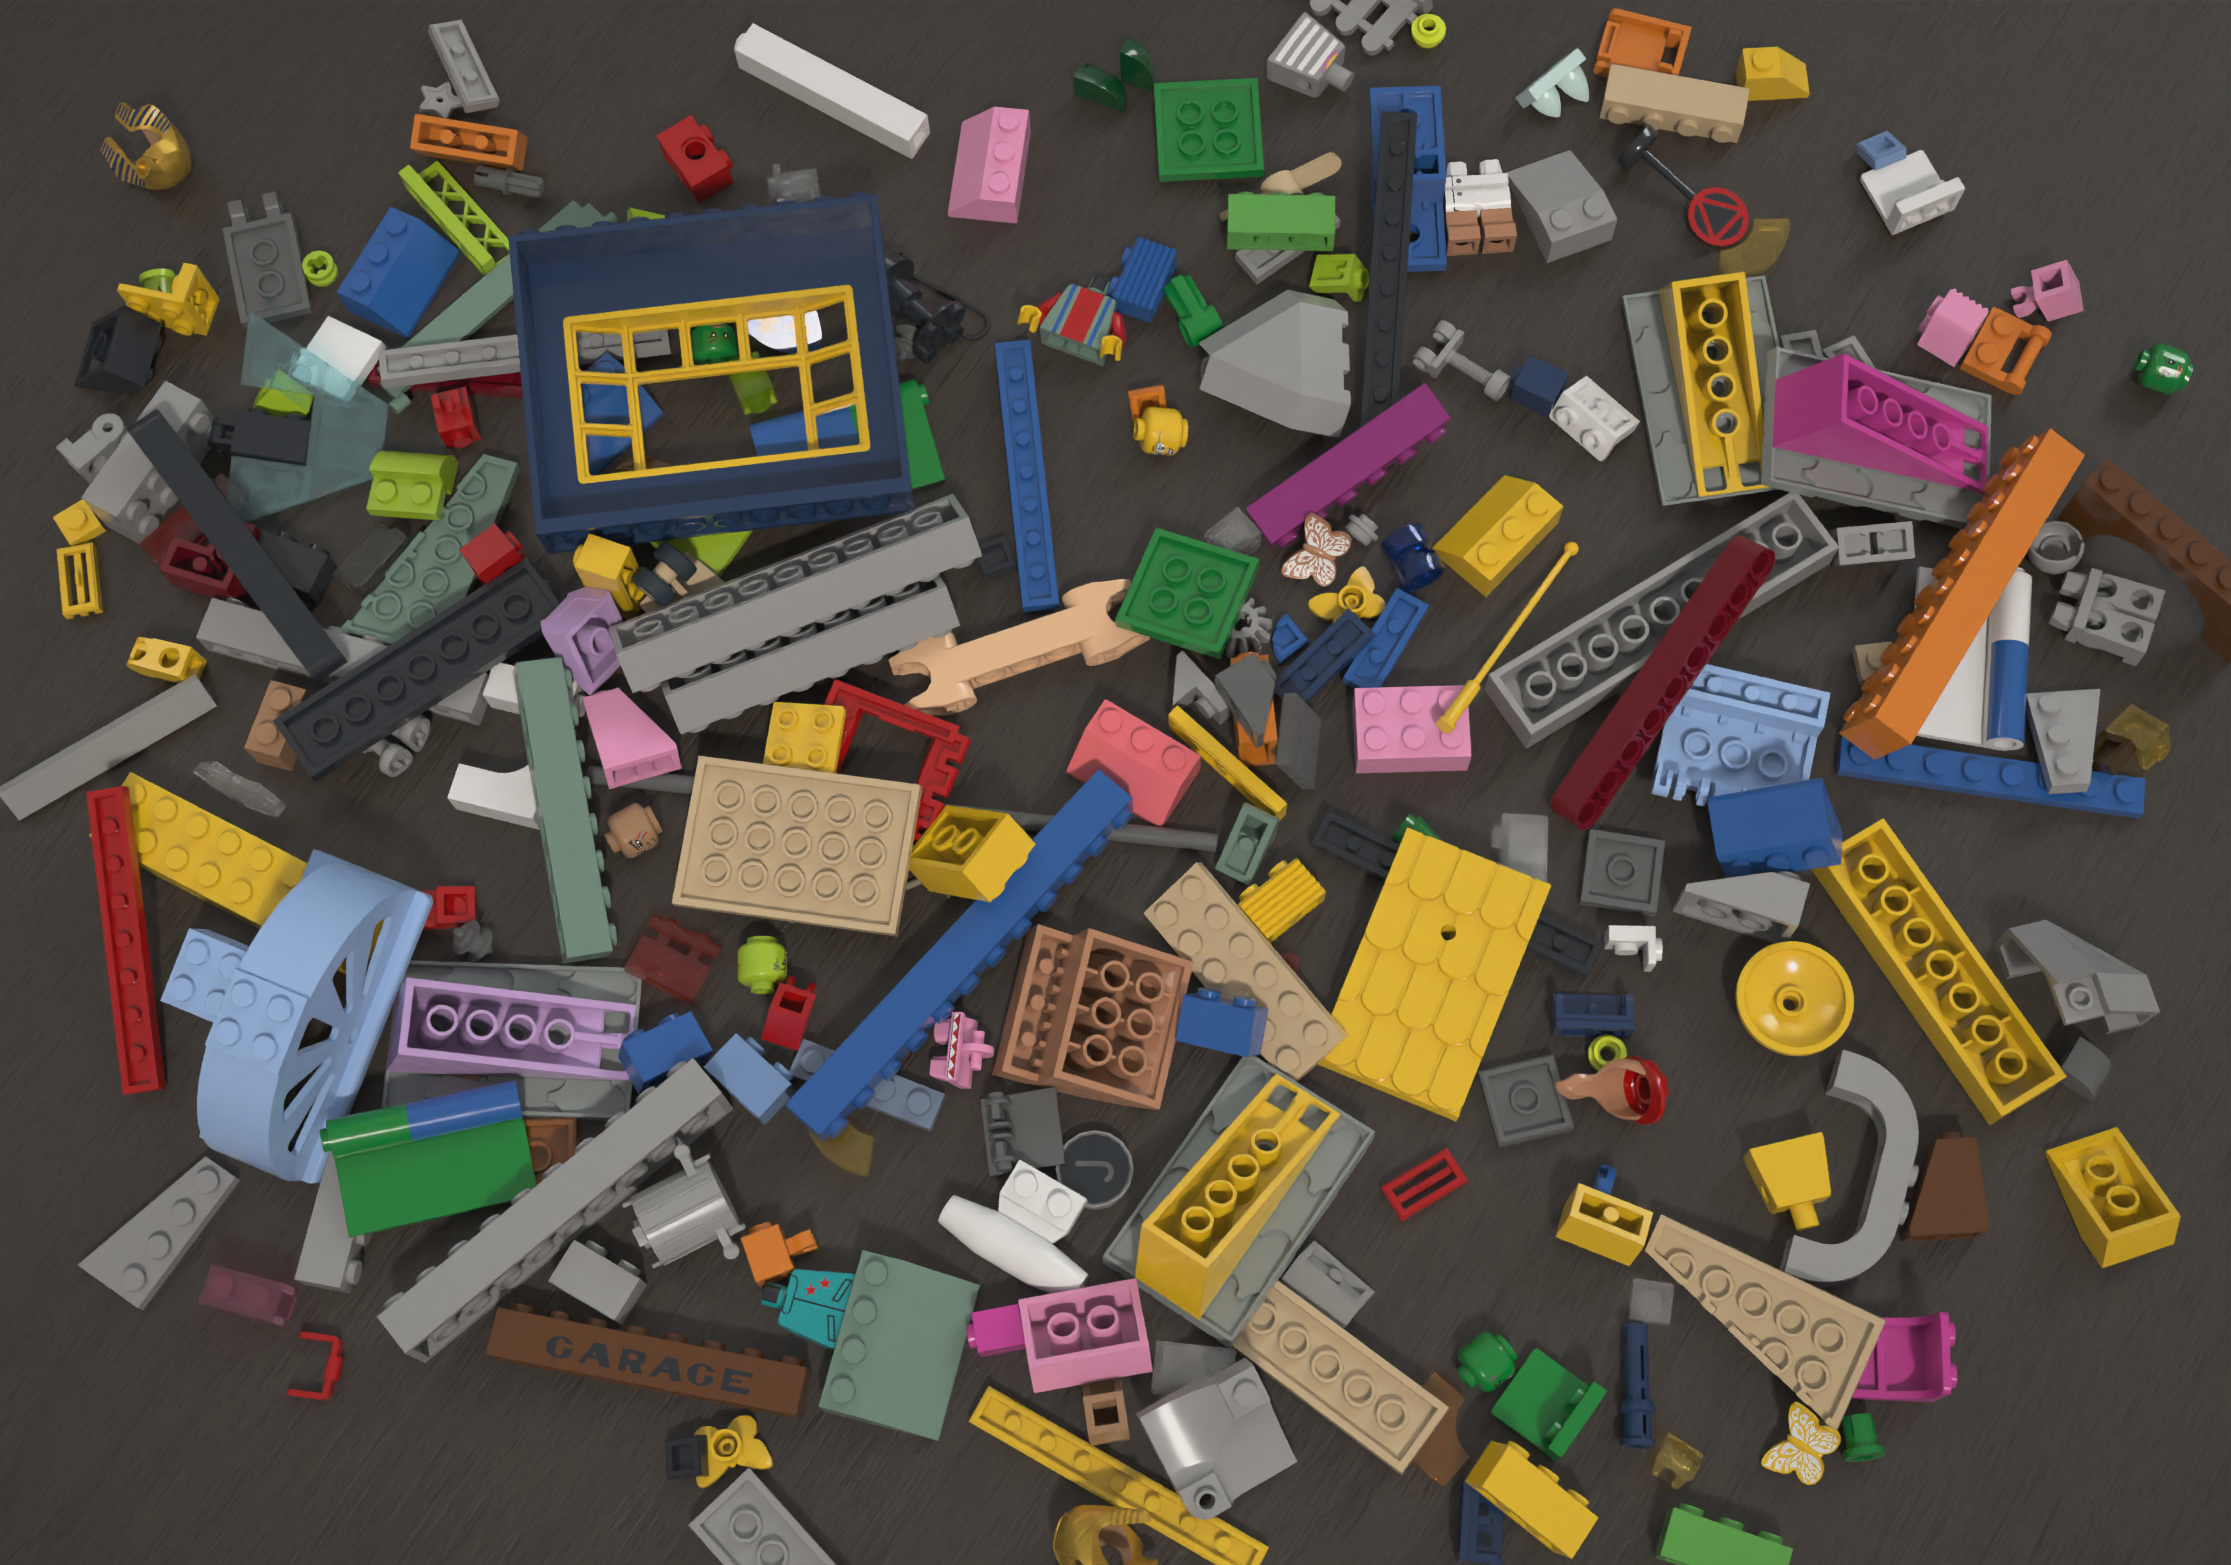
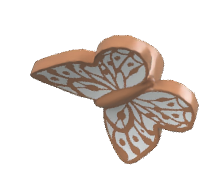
[1281,513,1352,586]

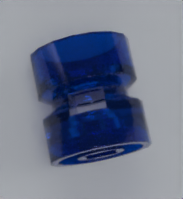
[1380,523,1445,592]

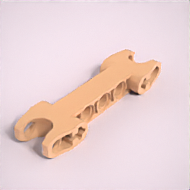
[888,579,1150,717]

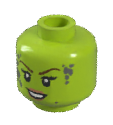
[737,936,787,994]

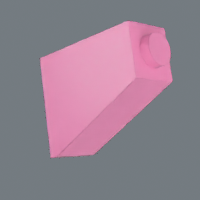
[582,688,682,789]

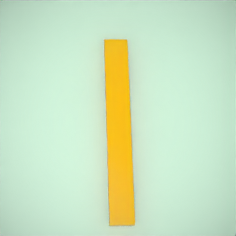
[969,1386,1269,1565]

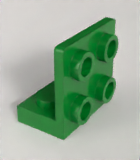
[1491,1349,1607,1462]

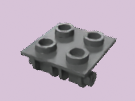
[981,1087,1066,1176]

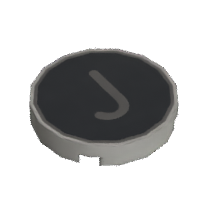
[1056,1130,1134,1210]

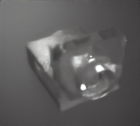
[767,163,820,203]

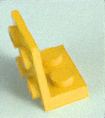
[117,263,220,336]
[763,702,846,774]

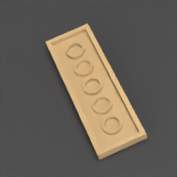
[1144,862,1348,1082]
[1232,1281,1449,1475]

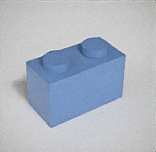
[704,1033,796,1125]

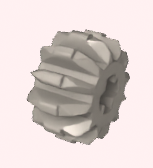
[1226,597,1272,658]

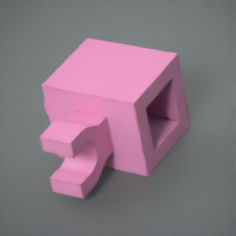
[2011,260,2084,322]

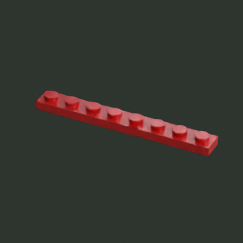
[86,786,166,1095]

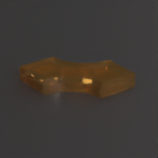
[1412,1372,1470,1488]

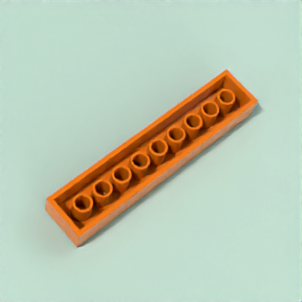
[1839,428,2085,760]

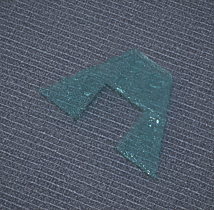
[226,312,389,523]

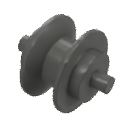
[895,323,921,361]
[452,920,493,963]

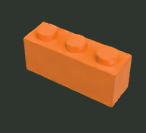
[410,114,528,172]

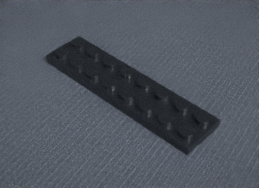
[273,558,560,782]

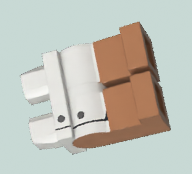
[1443,159,1517,256]

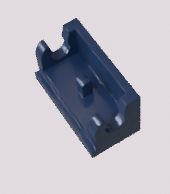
[1552,992,1635,1039]
[1456,1475,1504,1565]

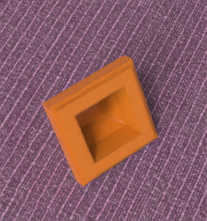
[1128,385,1167,425]

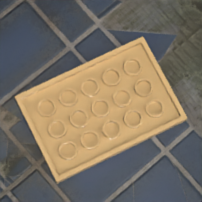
[672,756,922,937]

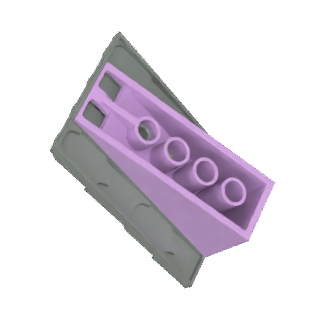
[380,961,643,1121]

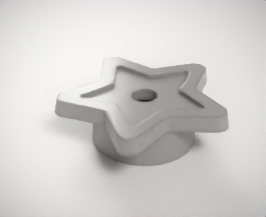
[419,82,462,119]

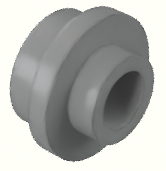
[1345,513,1379,546]

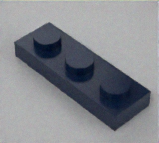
[1274,608,1376,704]

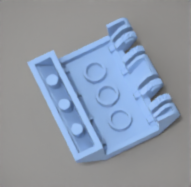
[1651,664,1831,806]

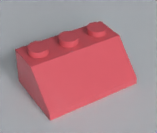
[1066,699,1201,827]

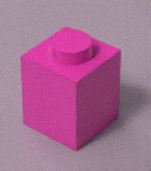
[966,1304,1026,1357]

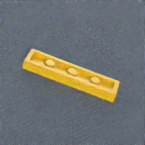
[1168,705,1287,821]

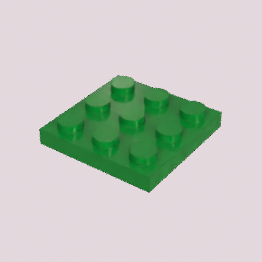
[1154,78,1264,182]
[1115,528,1260,659]

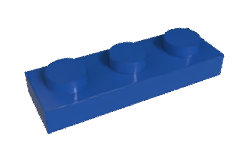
[1342,588,1429,689]

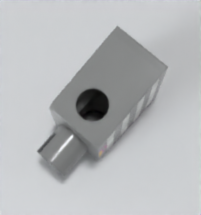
[1266,12,1354,98]

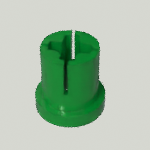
[1841,1413,1885,1462]

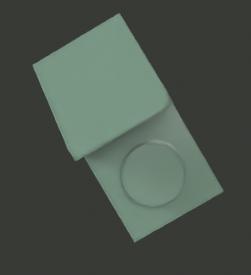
[1215,802,1279,886]

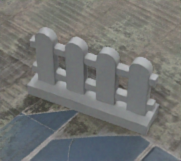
[1310,0,1433,56]

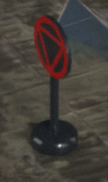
[1617,125,1749,248]

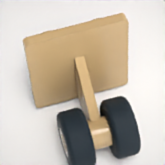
[631,541,725,613]

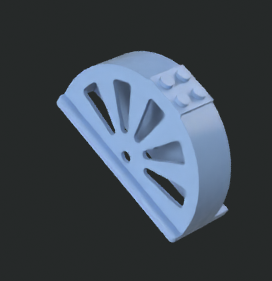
[160,849,433,1184]

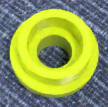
[1411,14,1446,48]
[1588,1035,1627,1071]

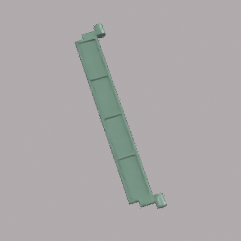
[377,200,620,415]

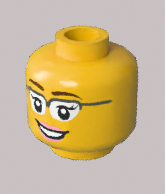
[1133,407,1188,456]

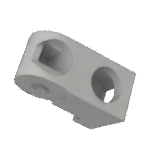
[56,413,128,484]

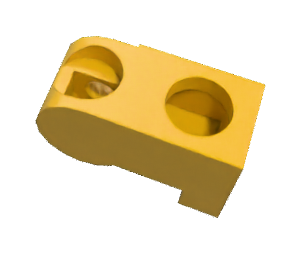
[126,637,207,683]

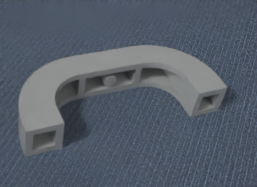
[1779,1050,1919,1287]

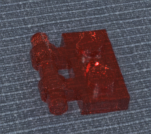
[624,913,723,1005]

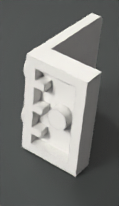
[1860,150,1965,235]

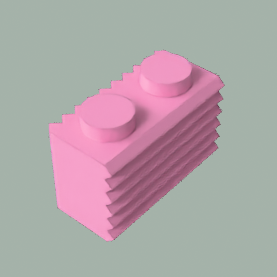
[1917,289,1988,367]

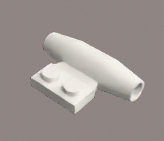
[938,1160,1089,1294]

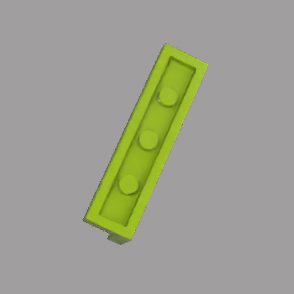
[398,161,510,276]

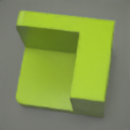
[252,369,314,417]

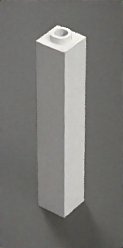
[734,23,930,159]

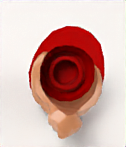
[1554,1056,1669,1125]

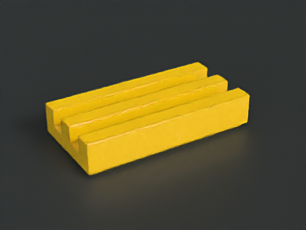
[57,542,103,620]

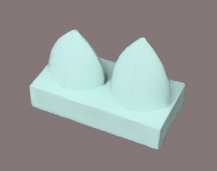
[1515,48,1589,117]

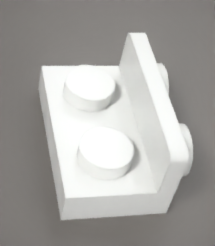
[1549,376,1640,461]

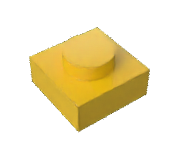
[53,499,106,546]

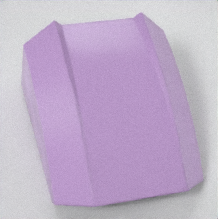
[540,586,623,696]

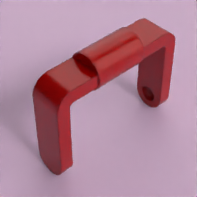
[286,1331,344,1401]

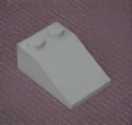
[1506,150,1617,263]
[1672,871,1810,944]

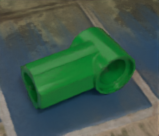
[1163,275,1224,348]

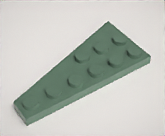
[341,454,520,646]

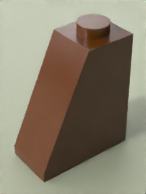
[1900,1132,1990,1242]

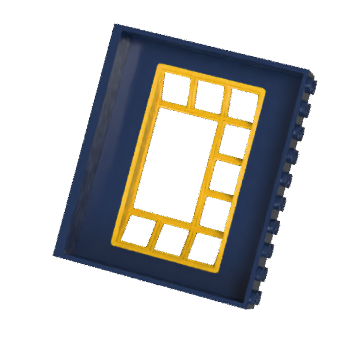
[508,192,915,554]

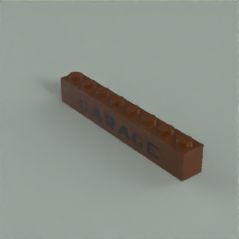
[486,1303,812,1419]

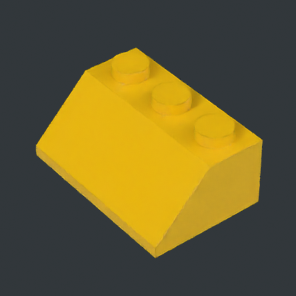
[1431,475,1563,597]

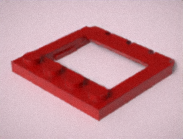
[824,679,971,847]

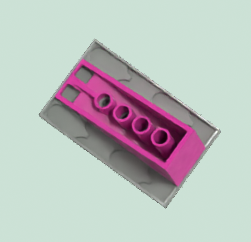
[1761,347,1992,529]

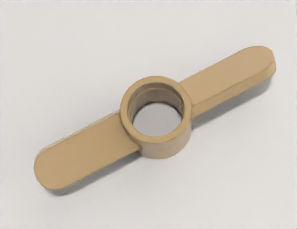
[1219,152,1341,221]

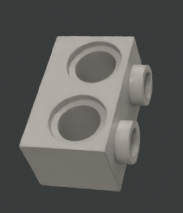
[1829,521,1915,567]

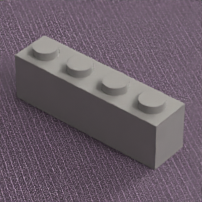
[294,1151,372,1294]

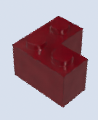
[159,522,262,601]

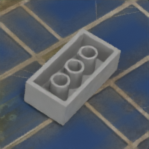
[81,381,215,545]

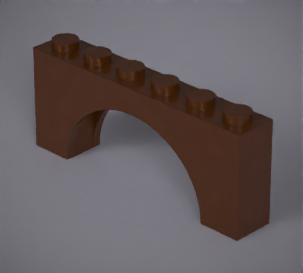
[2058,458,2231,663]

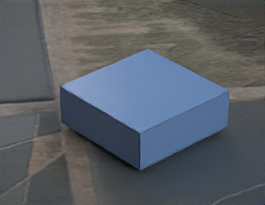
[1857,131,1906,171]

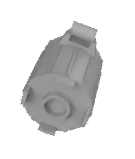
[622,1143,746,1269]

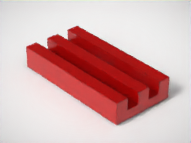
[1380,1148,1468,1223]

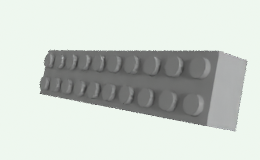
[1484,492,1839,749]
[608,494,982,693]
[377,1058,733,1363]

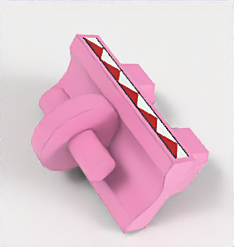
[930,1012,995,1089]

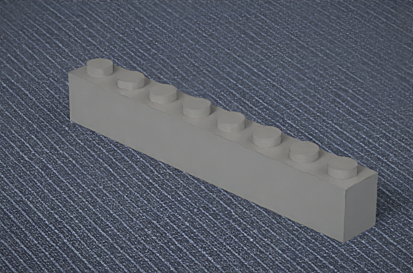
[196,598,489,726]

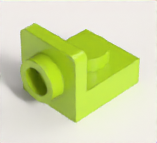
[1309,254,1369,302]

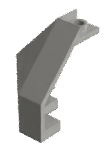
[1199,290,1351,438]
[1994,920,2160,1034]

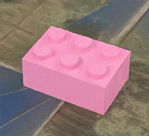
[1352,685,1471,773]
[1018,1278,1153,1393]

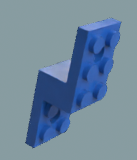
[1369,86,1447,272]

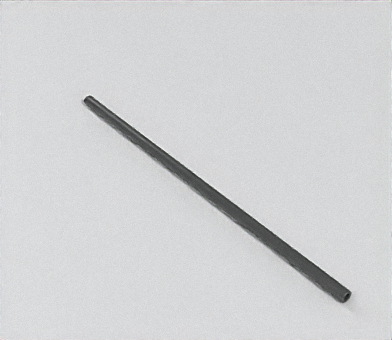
[587,765,1218,852]

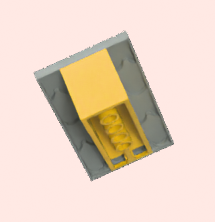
[1621,272,1780,506]
[1102,1056,1375,1349]

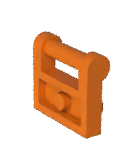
[1959,306,2052,395]

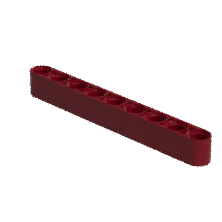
[1550,535,1775,830]

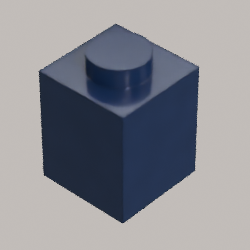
[1509,355,1569,418]

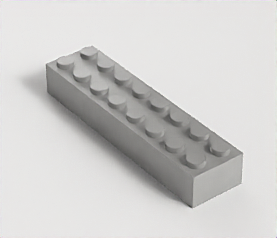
[661,575,960,734]

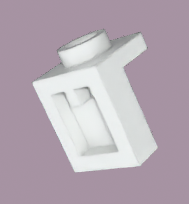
[1604,925,1663,972]

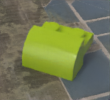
[366,450,459,520]

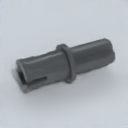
[474,164,545,198]

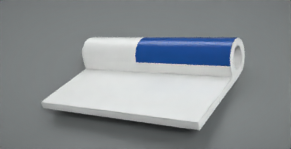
[1914,566,2032,751]

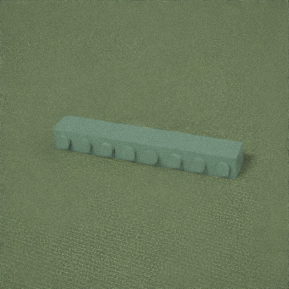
[512,657,617,964]

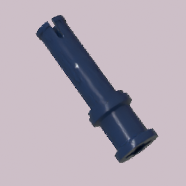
[1619,1323,1656,1449]

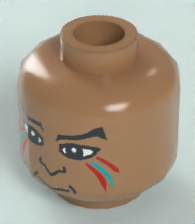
[604,803,663,858]

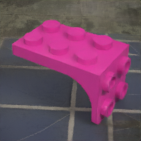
[1852,1312,1957,1403]

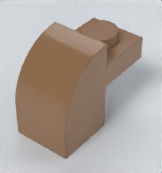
[1081,1377,1130,1446]

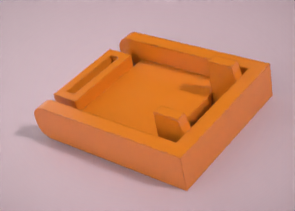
[1593,8,1692,78]

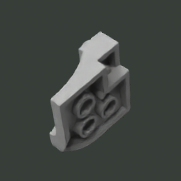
[1136,1358,1297,1520]

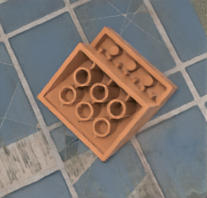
[992,924,1193,1110]

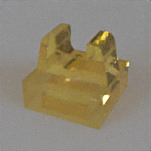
[1652,1432,1704,1489]

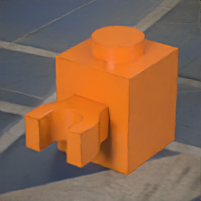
[741,1222,818,1288]

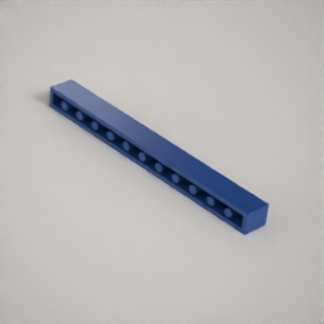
[785,769,1134,1143]

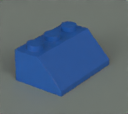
[337,207,461,339]
[581,352,664,475]
[1708,778,1843,878]

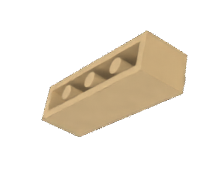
[1600,64,1750,143]

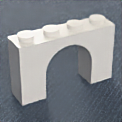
[447,663,587,830]

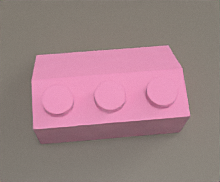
[948,107,1031,224]

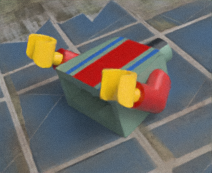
[1016,276,1127,366]

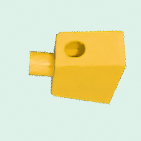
[1743,1132,1831,1231]

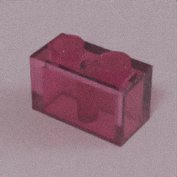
[198,1264,299,1328]

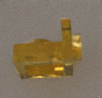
[2107,704,2171,770]

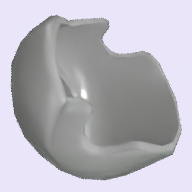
[2027,520,2085,575]

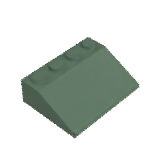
[819,1250,980,1441]

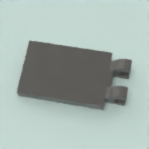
[222,191,314,329]

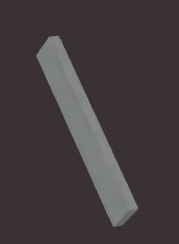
[0,674,217,821]

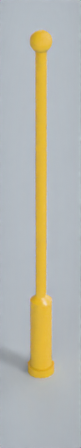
[1436,542,1579,734]

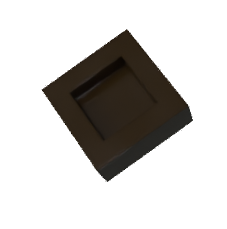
[2092,731,2137,776]

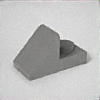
[1173,651,1231,725]

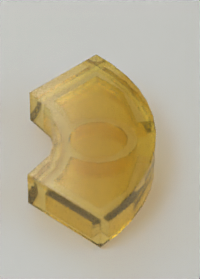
[1719,219,1790,278]
[807,1123,875,1177]

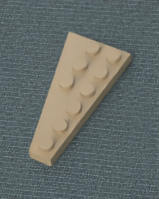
[1645,1215,1887,1430]

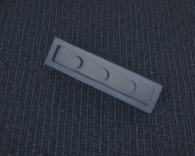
[789,1039,946,1132]

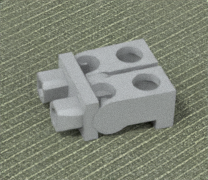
[2048,568,2165,667]

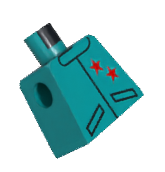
[761,1269,855,1352]

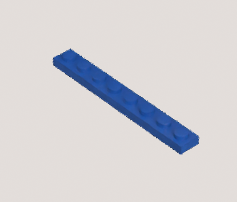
[995,339,1060,613]
[1836,736,2145,819]

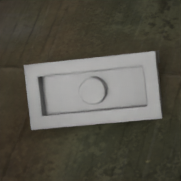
[1279,1240,1375,1329]

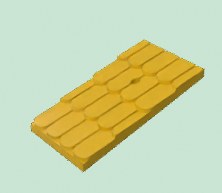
[1317,827,1551,1122]

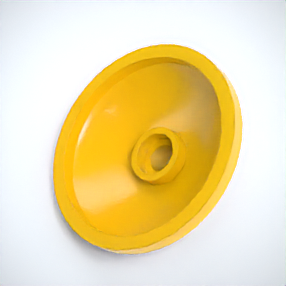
[1735,941,1854,1056]

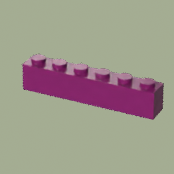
[1245,383,1451,550]

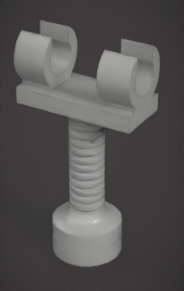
[1412,320,1511,401]

